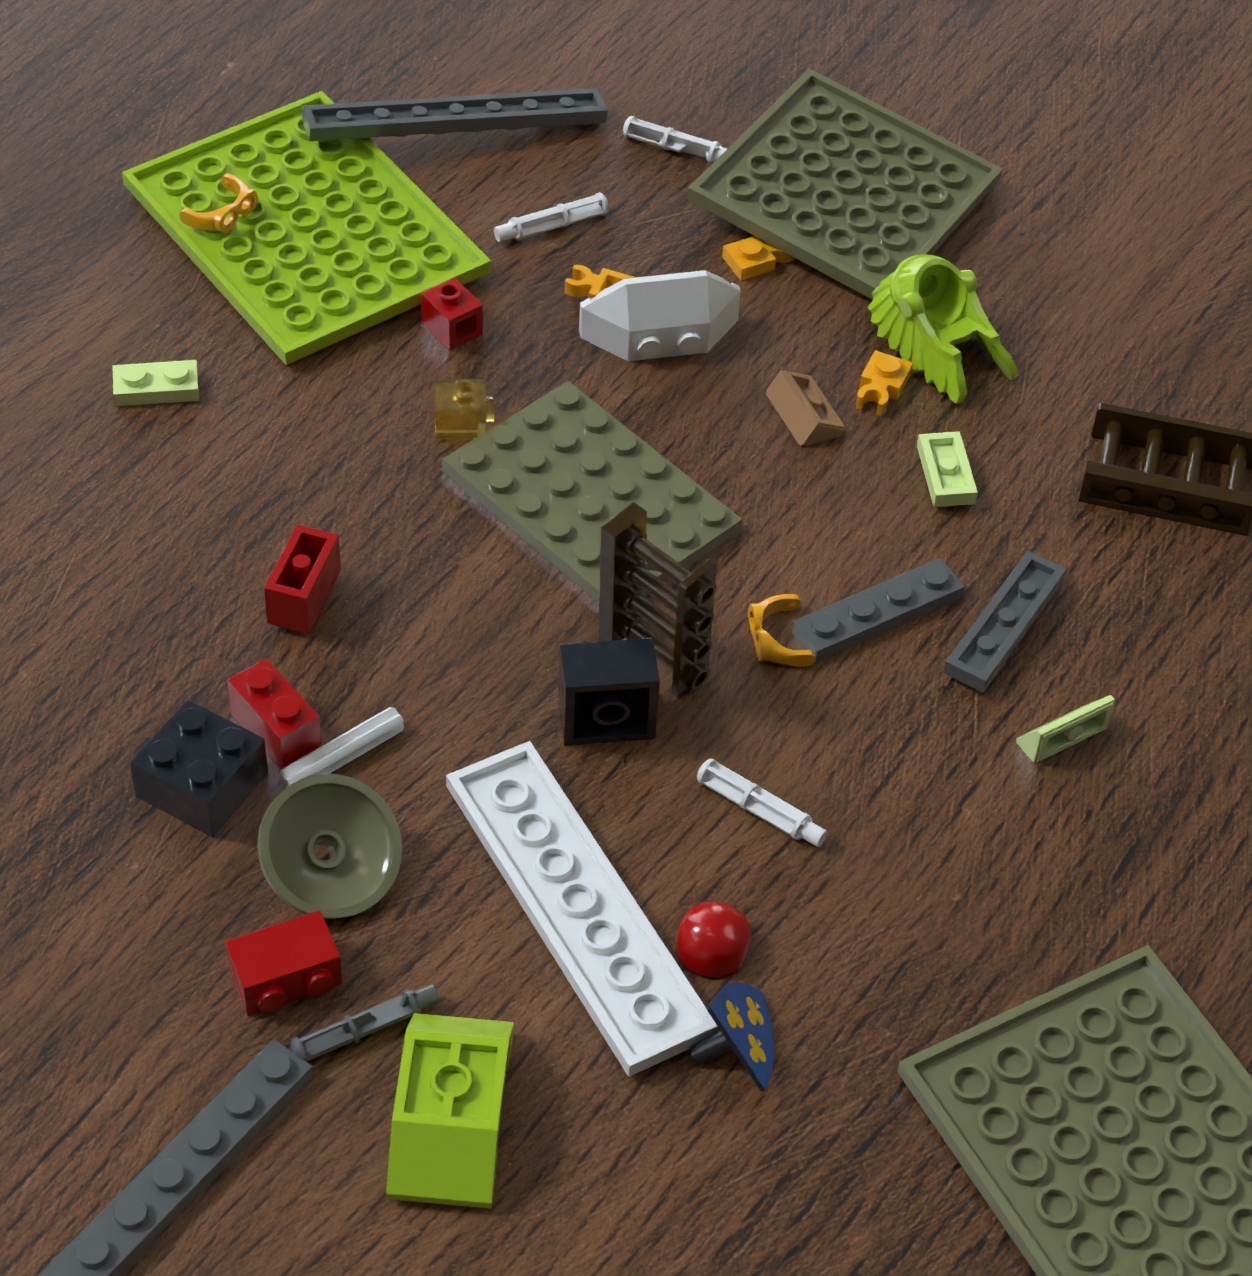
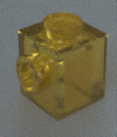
[435,379,494,439]

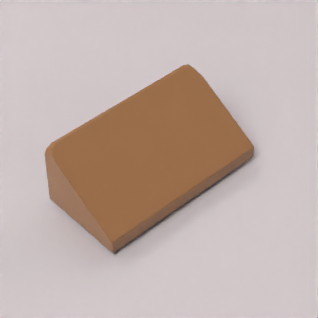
[766,370,847,446]

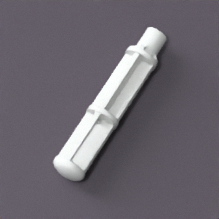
[623,116,727,164]
[494,193,609,242]
[697,759,828,847]

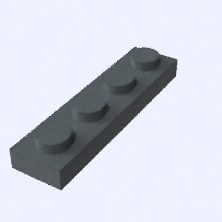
[943,551,1067,692]
[792,558,965,662]

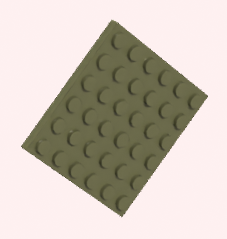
[686,69,1003,300]

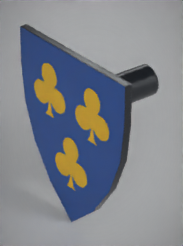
[690,982,774,1092]

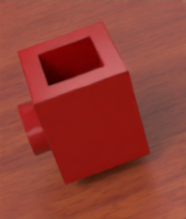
[421,277,483,351]

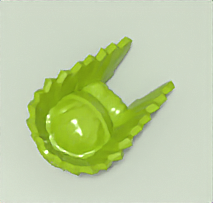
[868,254,1019,404]

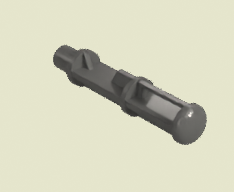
[290,984,440,1063]

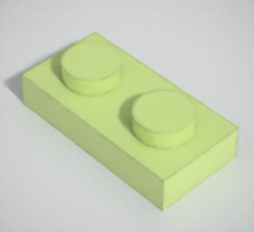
[113,360,199,406]
[917,431,978,507]

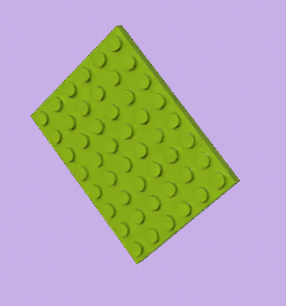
[122,91,491,365]

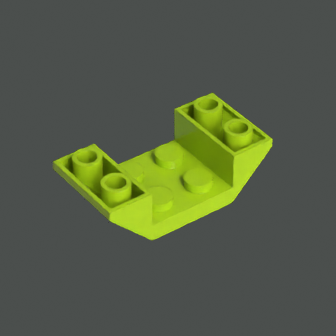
[386,1013,514,1209]

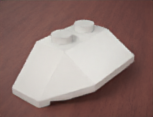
[579,270,741,361]

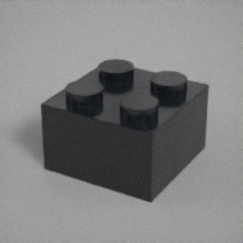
[558,638,660,746]
[130,699,268,838]

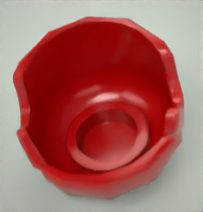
[675,900,752,978]

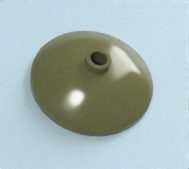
[257,774,402,920]

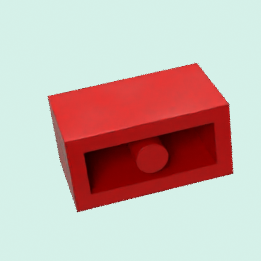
[264,524,341,634]
[227,658,322,770]
[225,910,342,1016]

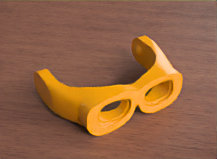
[179,173,258,233]
[748,594,816,667]

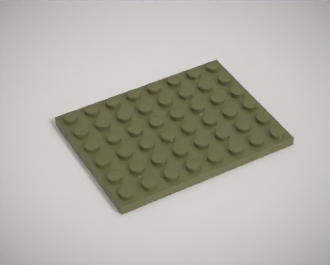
[897,945,1252,1276]

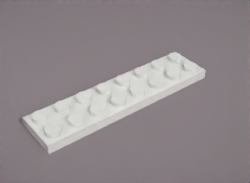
[446,741,718,1077]

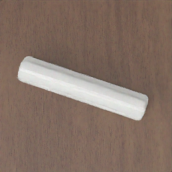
[280,707,404,788]

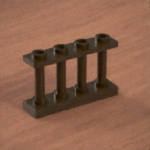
[1078,403,1252,536]
[598,501,717,699]

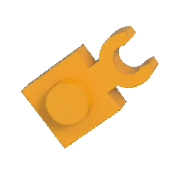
[722,236,795,281]
[565,265,637,299]
[856,350,913,416]

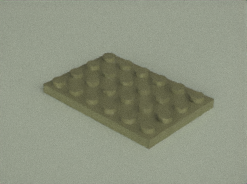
[442,381,742,603]

